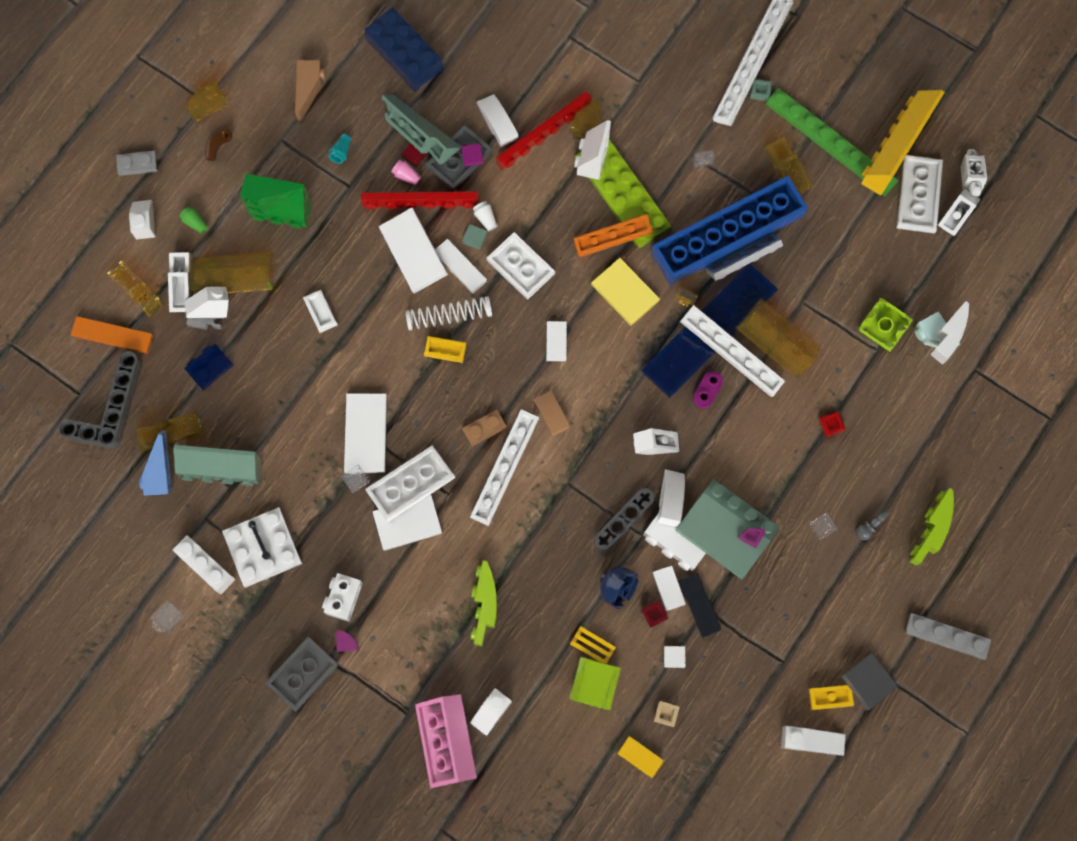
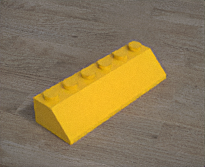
[861,90,945,195]

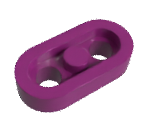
[693,371,723,409]

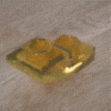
[675,286,699,308]

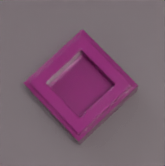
[461,144,483,167]

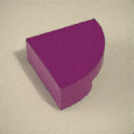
[738,528,766,549]
[336,631,358,652]

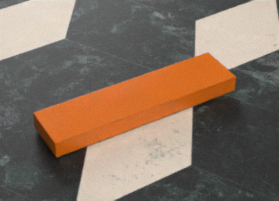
[573,214,653,257]
[71,316,153,354]

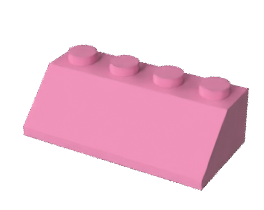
[415,694,477,788]

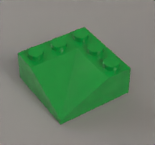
[240,174,312,228]

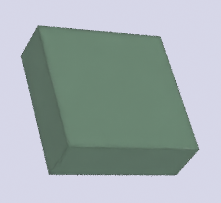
[750,79,772,101]
[462,224,488,250]

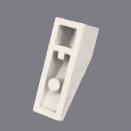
[781,726,845,756]

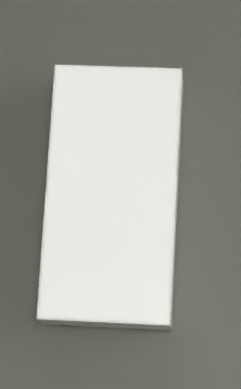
[303,289,338,333]
[546,321,567,361]
[652,566,686,611]

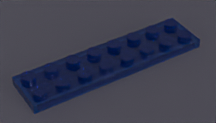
[641,263,778,399]

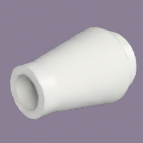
[473,201,498,231]

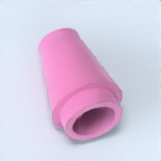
[392,160,421,186]

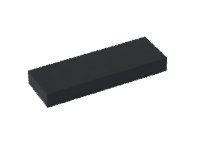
[678,573,721,638]

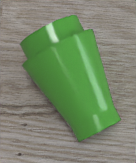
[179,206,209,234]

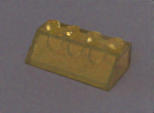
[190,252,273,294]
[736,298,821,379]

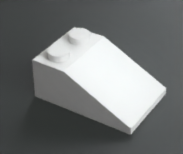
[574,120,611,180]

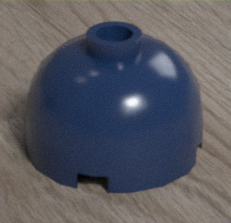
[600,567,639,609]

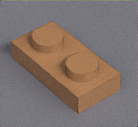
[462,410,507,447]

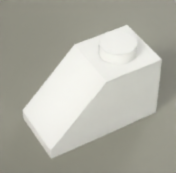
[938,188,980,236]
[129,200,156,240]
[184,287,229,318]
[633,428,680,455]
[470,688,512,736]

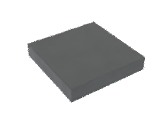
[841,653,898,711]

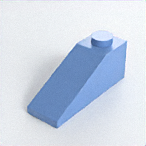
[139,430,172,495]

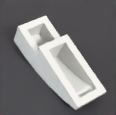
[477,94,518,148]
[168,253,192,312]
[930,301,969,365]
[657,469,685,527]

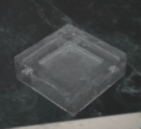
[692,151,714,167]
[809,513,838,540]

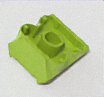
[858,298,913,352]
[570,657,621,710]

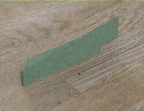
[382,94,461,164]

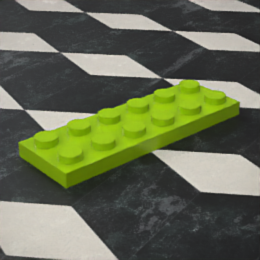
[575,140,671,248]

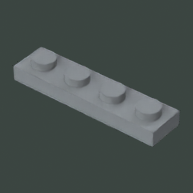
[705,233,783,281]
[905,613,991,660]

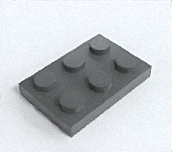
[425,125,493,191]
[265,637,339,712]

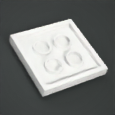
[222,507,302,588]

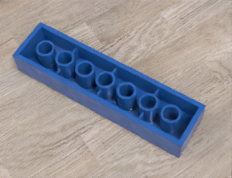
[651,176,808,286]

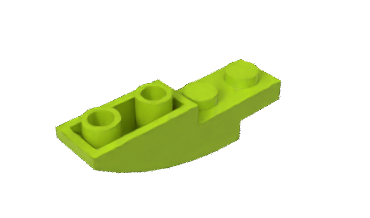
[909,488,954,566]
[471,561,497,647]

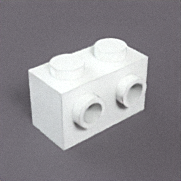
[322,573,363,622]

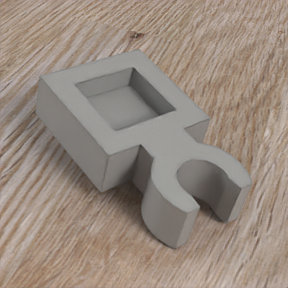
[187,318,224,330]

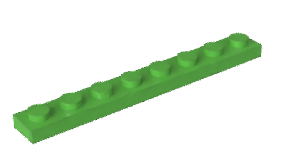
[766,88,898,196]

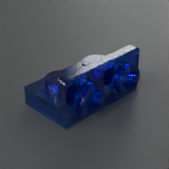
[184,344,234,391]

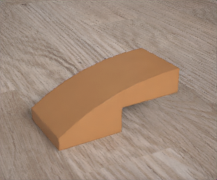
[534,391,570,436]

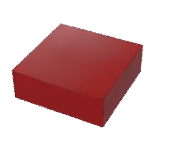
[819,412,846,438]

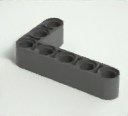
[59,351,142,449]

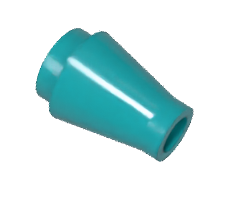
[329,134,352,164]

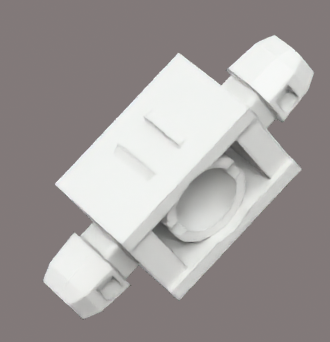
[960,149,987,196]

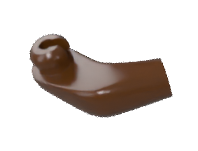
[205,129,232,161]

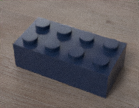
[364,7,443,92]

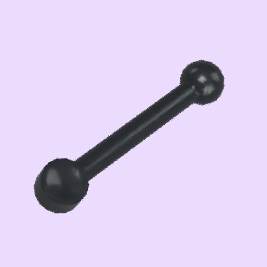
[248,521,271,560]

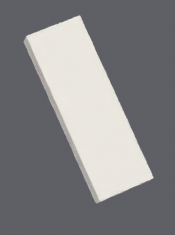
[435,239,487,294]

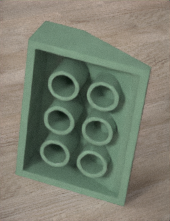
[675,479,780,579]

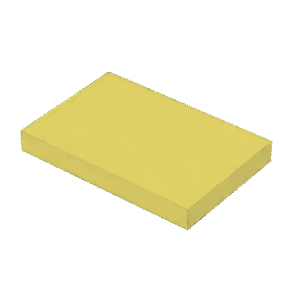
[591,258,660,326]

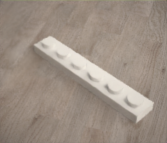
[680,305,785,397]
[470,409,539,526]

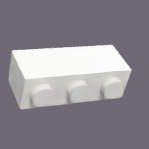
[643,513,706,571]
[173,535,236,594]

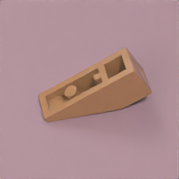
[295,60,325,121]

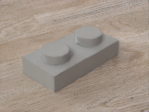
[116,151,158,176]

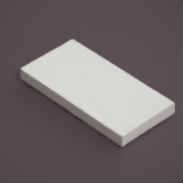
[896,155,943,233]
[379,208,448,294]
[344,394,387,473]
[365,445,455,522]

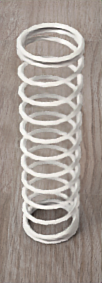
[405,296,492,331]

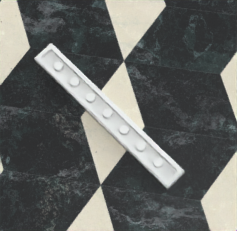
[713,0,793,126]

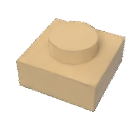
[653,701,680,728]

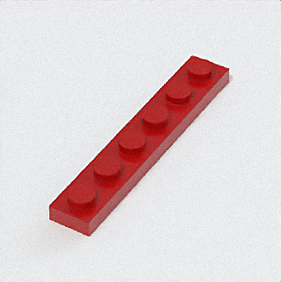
[496,91,591,170]
[361,192,478,209]

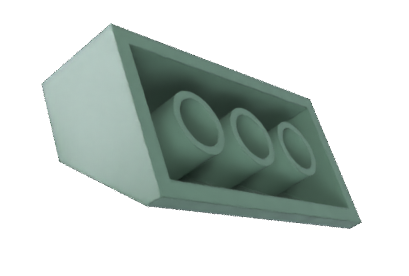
[173,445,262,486]

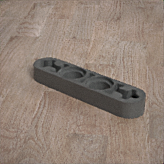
[594,489,654,551]

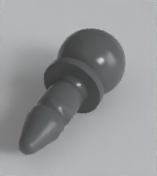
[856,511,889,541]

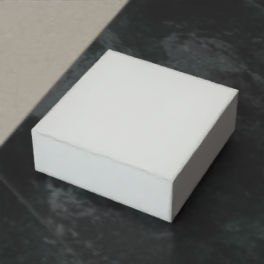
[664,646,685,668]

